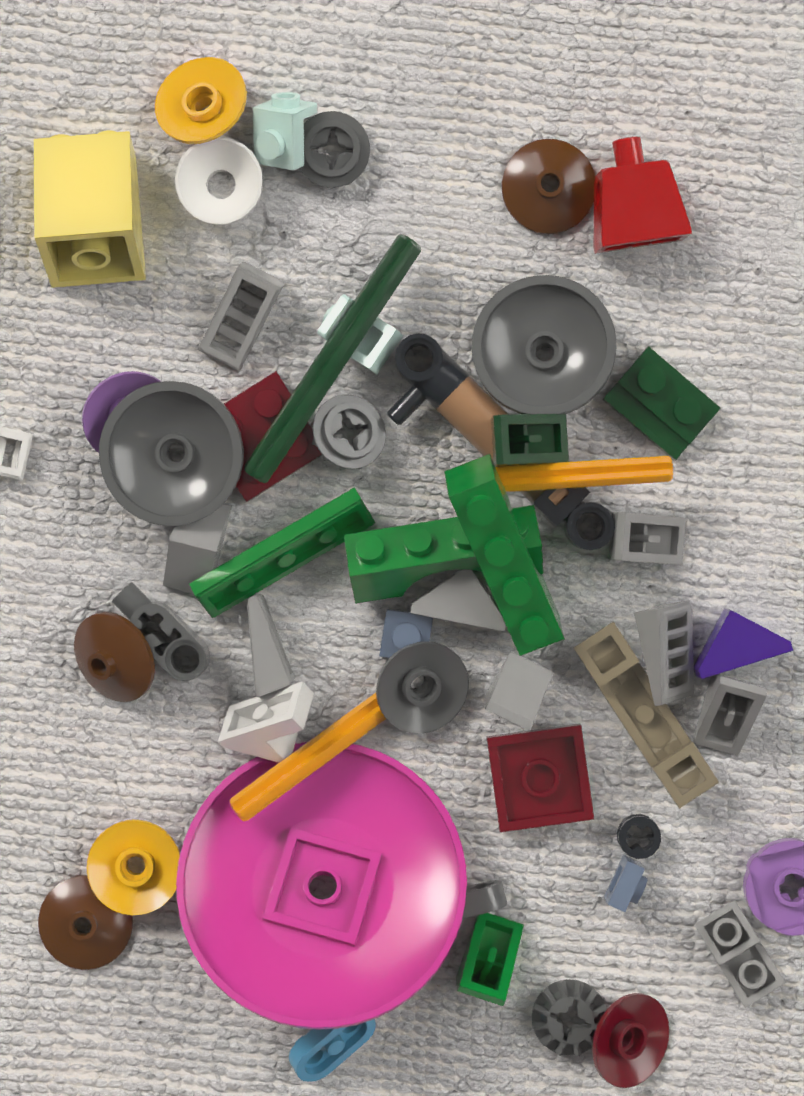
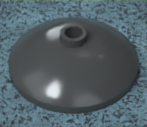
[472,275,617,414]
[99,381,244,526]

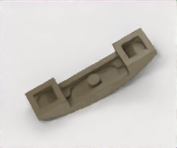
[573,622,719,809]

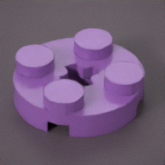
[743,838,804,936]

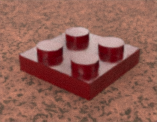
[224,371,322,502]
[486,723,594,832]

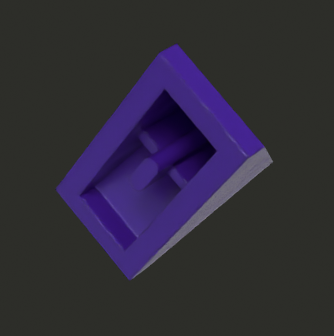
[694,608,794,679]

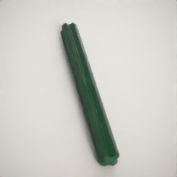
[244,234,421,483]

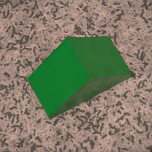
[456,913,524,1006]

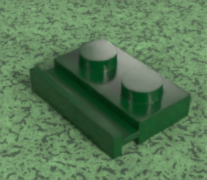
[602,346,721,461]

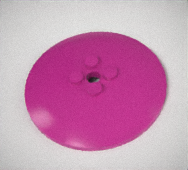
[176,742,467,1030]

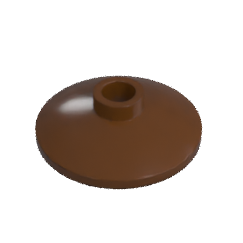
[502,139,595,234]
[74,612,155,702]
[38,875,133,970]

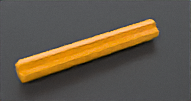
[496,456,673,492]
[230,693,386,822]

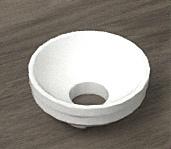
[175,137,263,225]

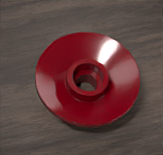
[592,993,669,1088]

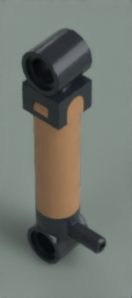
[387,333,615,550]

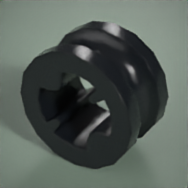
[617,814,661,859]

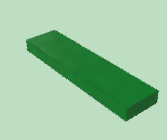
[189,487,376,618]

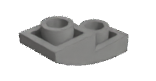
[694,900,786,1008]

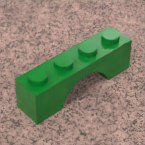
[444,454,565,656]
[344,505,544,604]

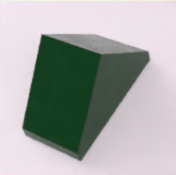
[491,414,569,467]

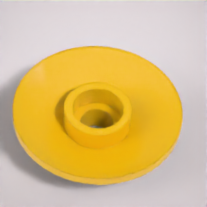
[155,57,247,144]
[86,819,180,915]

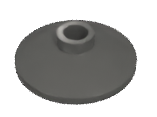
[376,641,469,734]

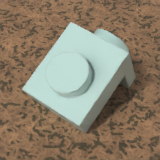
[253,92,317,171]
[317,294,403,375]

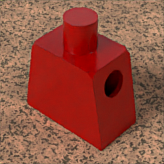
[593,136,692,254]

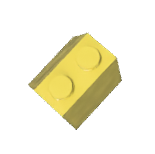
[34,130,146,288]

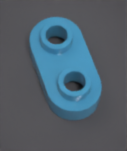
[289,1019,376,1082]

